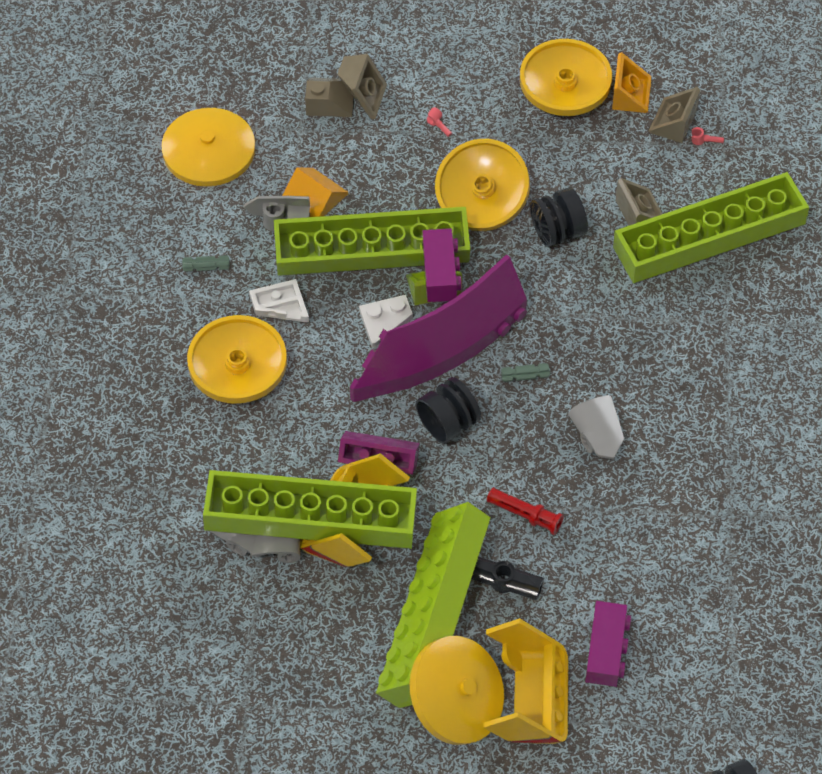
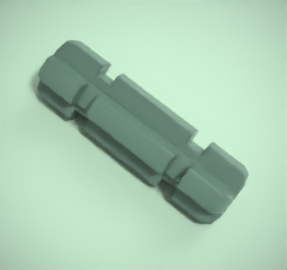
[182,255,230,272]
[501,363,550,382]

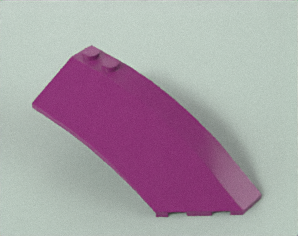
[350,254,527,402]

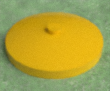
[520,39,612,116]
[162,108,255,186]
[435,139,530,231]
[187,315,287,404]
[410,636,504,745]

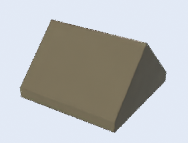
[649,87,700,143]
[616,178,662,225]

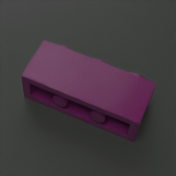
[423,228,461,302]
[338,431,420,475]
[585,601,631,687]

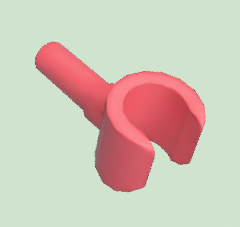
[427,107,452,137]
[691,127,724,145]

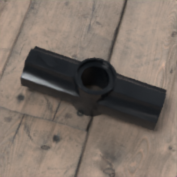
[471,556,544,601]

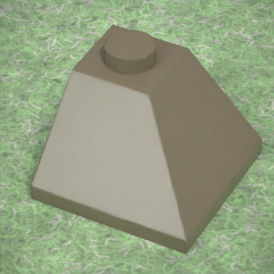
[338,54,387,119]
[305,77,354,117]

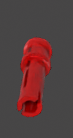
[486,487,564,535]

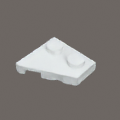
[249,279,309,322]
[359,295,413,348]

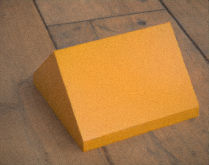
[612,52,652,113]
[282,167,348,217]

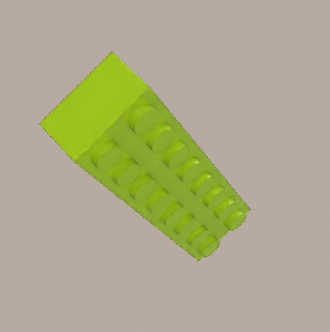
[613,172,809,284]
[274,207,470,276]
[203,470,417,549]
[376,502,491,708]

